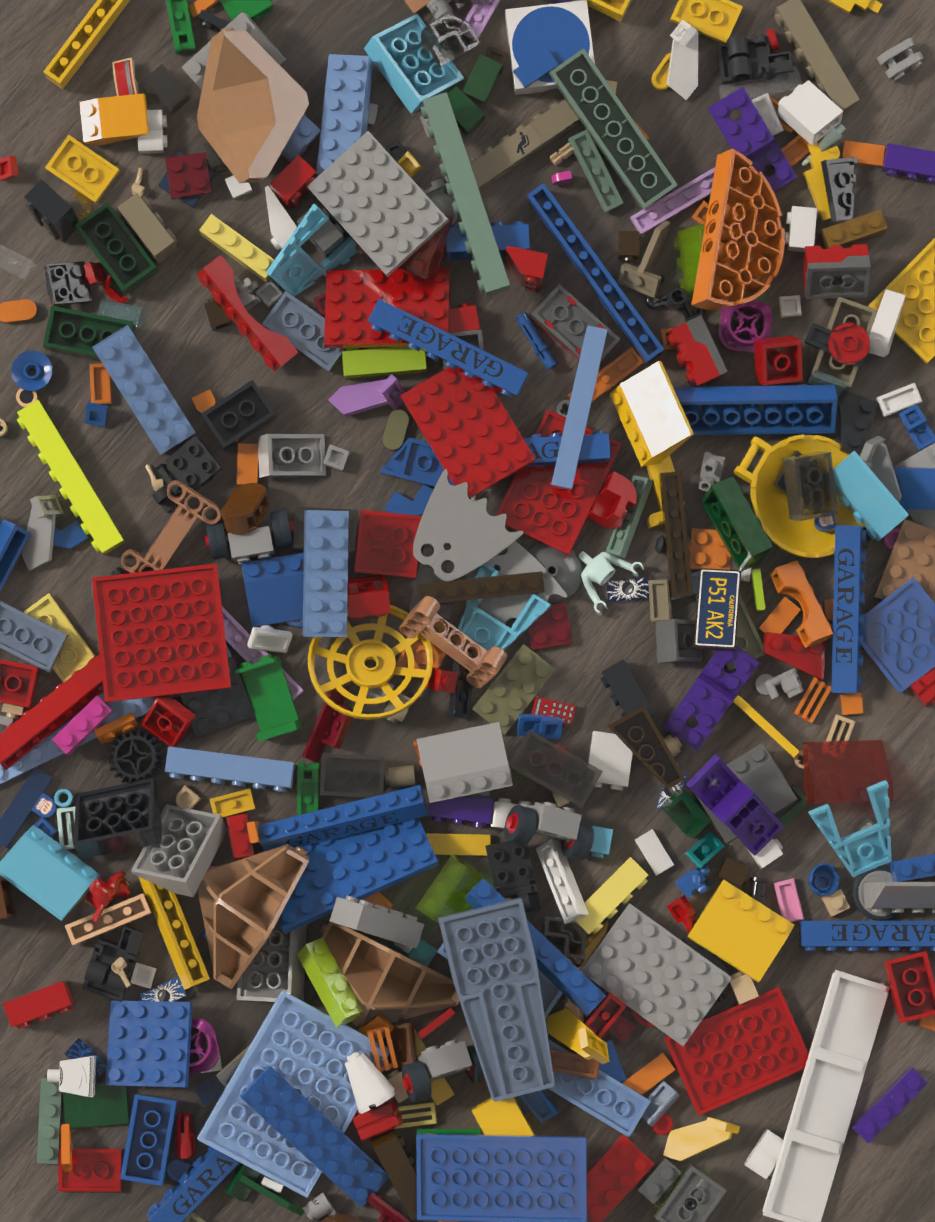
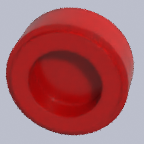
[652,1114,673,1135]

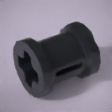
[748,877,768,900]

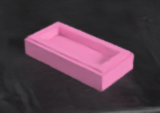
[773,878,804,922]

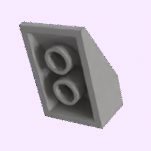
[258,434,326,478]

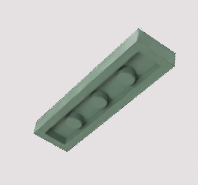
[568,129,623,213]
[606,475,653,558]
[37,1078,62,1164]

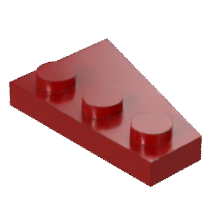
[763,632,826,681]

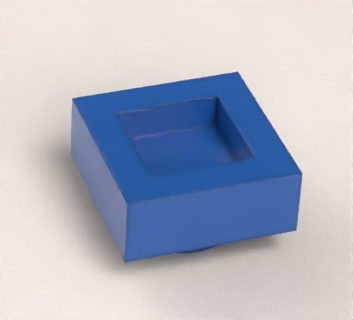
[85,402,108,427]

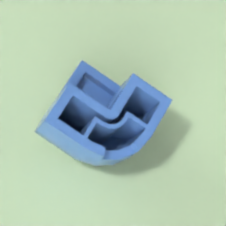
[281,113,321,162]

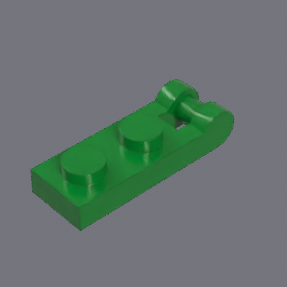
[166,0,196,54]
[297,762,319,816]

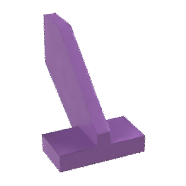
[328,374,406,417]

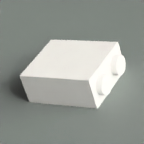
[777,80,843,145]
[586,731,633,791]

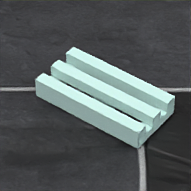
[56,807,75,850]

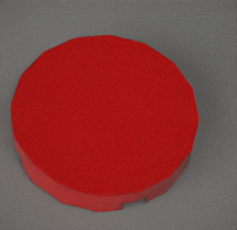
[828,323,870,365]

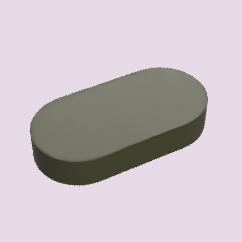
[383,410,409,451]

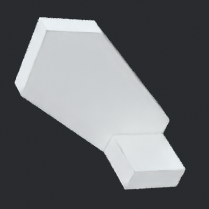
[667,20,698,100]

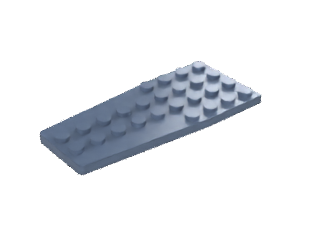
[438,897,555,1101]

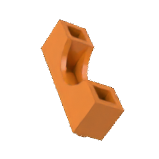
[769,560,833,649]

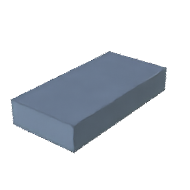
[641,1081,680,1127]

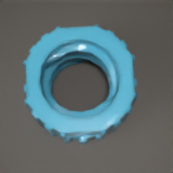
[54,789,73,808]

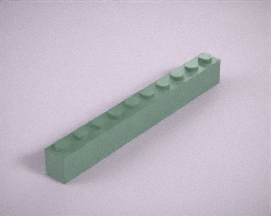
[420,92,510,297]

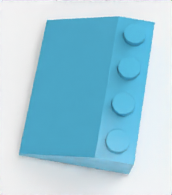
[364,14,465,114]
[824,451,909,542]
[0,825,100,921]

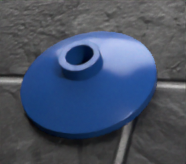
[11,350,53,391]

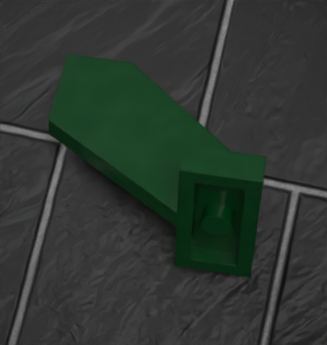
[225,1163,304,1216]

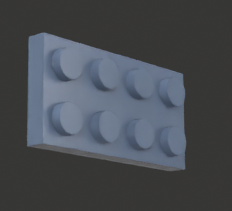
[262,291,346,372]
[0,600,69,673]

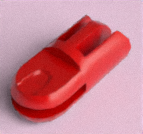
[175,1112,196,1159]

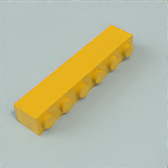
[43,0,130,90]
[138,876,210,990]

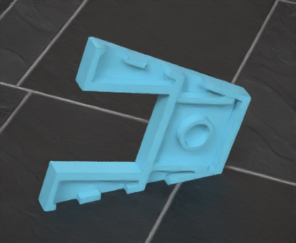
[266,204,364,297]
[458,563,552,651]
[808,780,892,877]

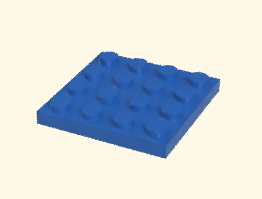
[860,577,935,693]
[105,1001,193,1088]

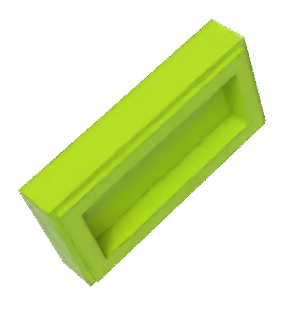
[751,568,765,612]

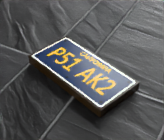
[694,568,741,651]

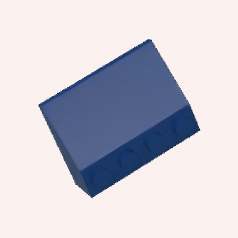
[241,553,304,628]

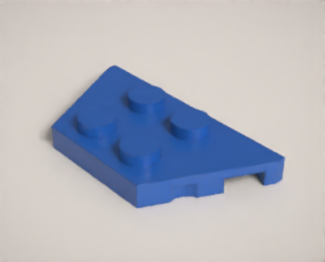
[380,437,453,487]

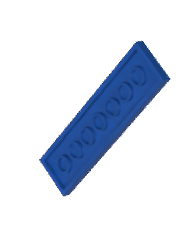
[240,1065,389,1208]

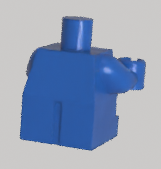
[675,865,713,898]

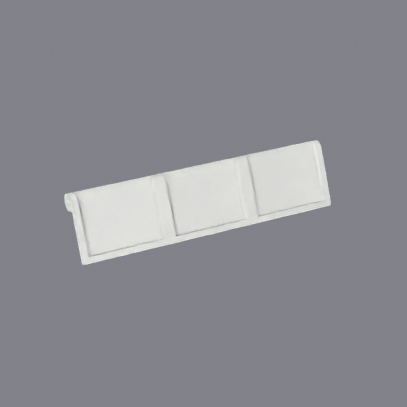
[762,970,890,1222]

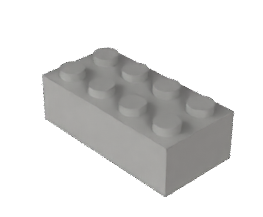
[330,896,424,948]

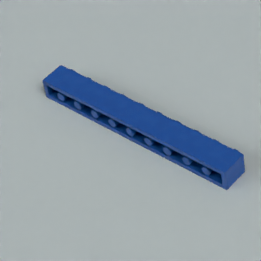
[527,183,664,365]

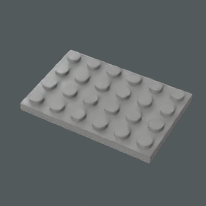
[307,131,449,277]
[581,903,733,1046]

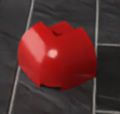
[587,472,637,529]

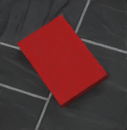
[58,1148,123,1192]

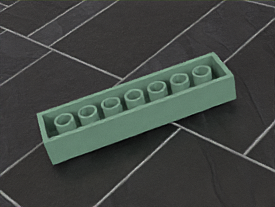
[548,48,677,209]

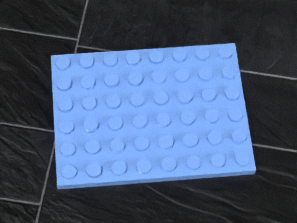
[197,990,389,1197]

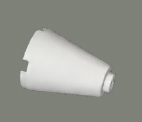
[345,1051,397,1113]

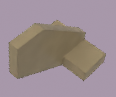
[618,220,671,298]

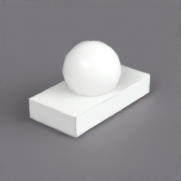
[247,625,293,653]

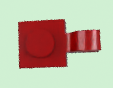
[666,895,698,933]

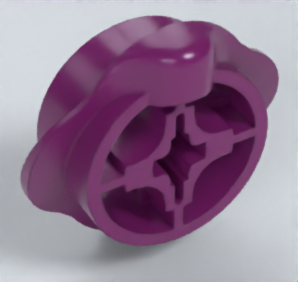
[718,301,772,353]
[189,1018,219,1075]

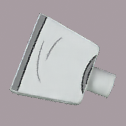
[47,1056,96,1097]

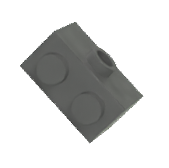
[636,1157,682,1204]

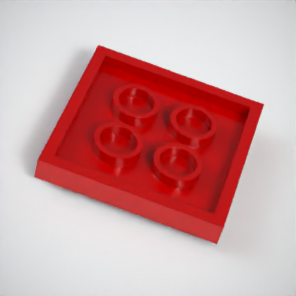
[354,510,422,578]

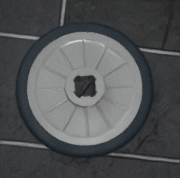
[853,866,904,921]

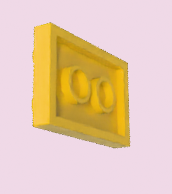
[670,0,743,43]
[45,135,120,204]

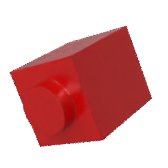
[427,667,458,693]

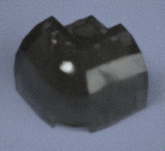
[421,14,480,68]
[540,916,586,968]

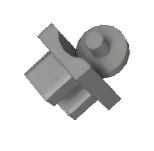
[698,452,725,492]

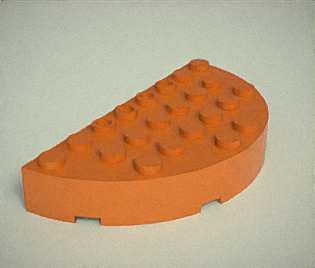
[691,149,785,311]

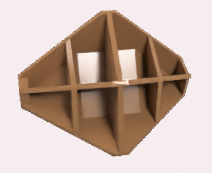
[197,28,309,183]
[197,844,310,989]
[320,921,459,1027]

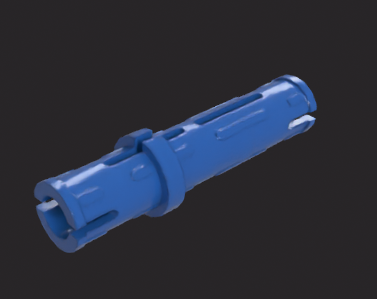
[515,312,558,371]

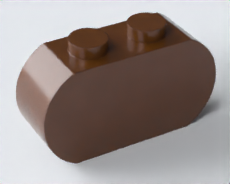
[220,483,270,534]

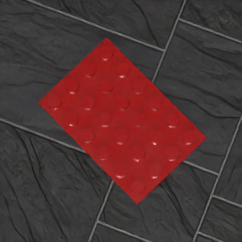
[324,268,450,348]
[400,367,536,499]
[496,409,622,556]
[664,987,809,1116]

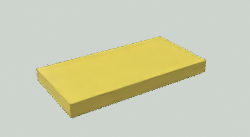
[24,593,96,683]

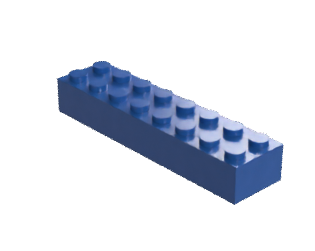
[673,385,837,435]

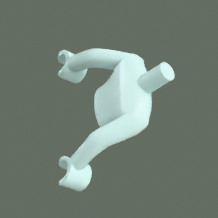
[578,551,644,615]

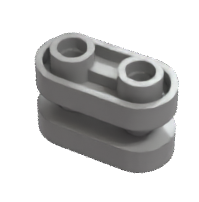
[877,38,924,81]

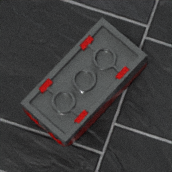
[531,284,620,363]

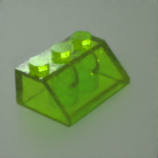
[674,224,705,296]
[416,854,487,923]

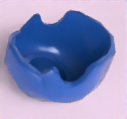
[808,863,840,897]

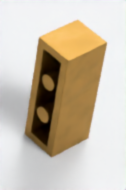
[820,209,888,249]

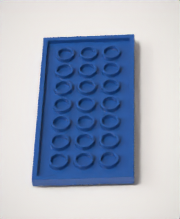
[278,818,439,934]
[416,1133,587,1222]

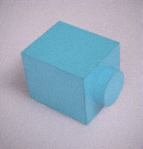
[590,826,613,858]

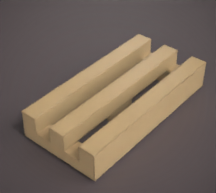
[821,714,856,761]

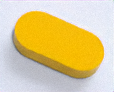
[651,53,671,91]

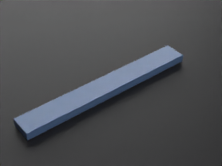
[551,325,607,490]

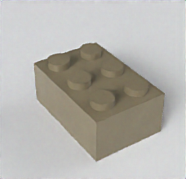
[117,193,178,264]

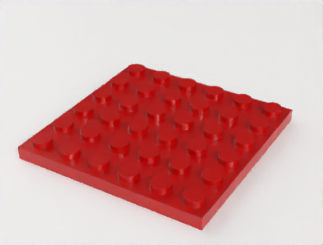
[92,563,231,703]

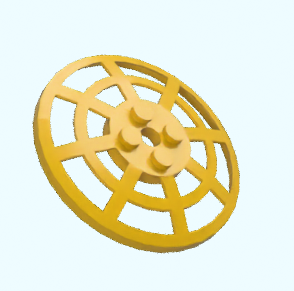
[308,605,433,720]

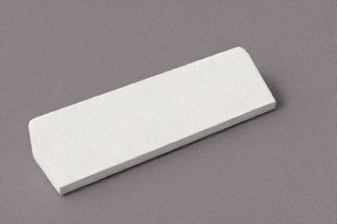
[536,839,589,924]

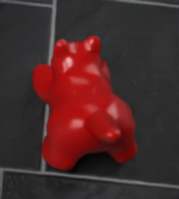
[86,871,130,923]

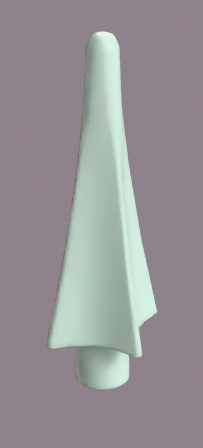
[802,123,846,166]

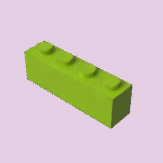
[342,347,427,379]
[297,938,363,1028]

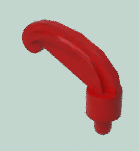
[103,275,128,303]

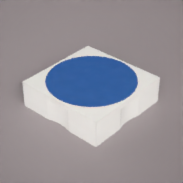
[505,0,595,95]

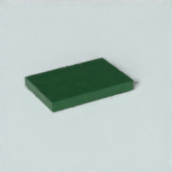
[63,1082,129,1128]

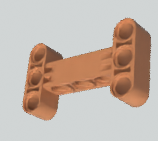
[121,480,221,573]
[399,596,508,688]

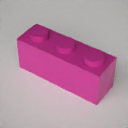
[52,696,114,756]

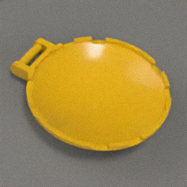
[734,434,864,558]

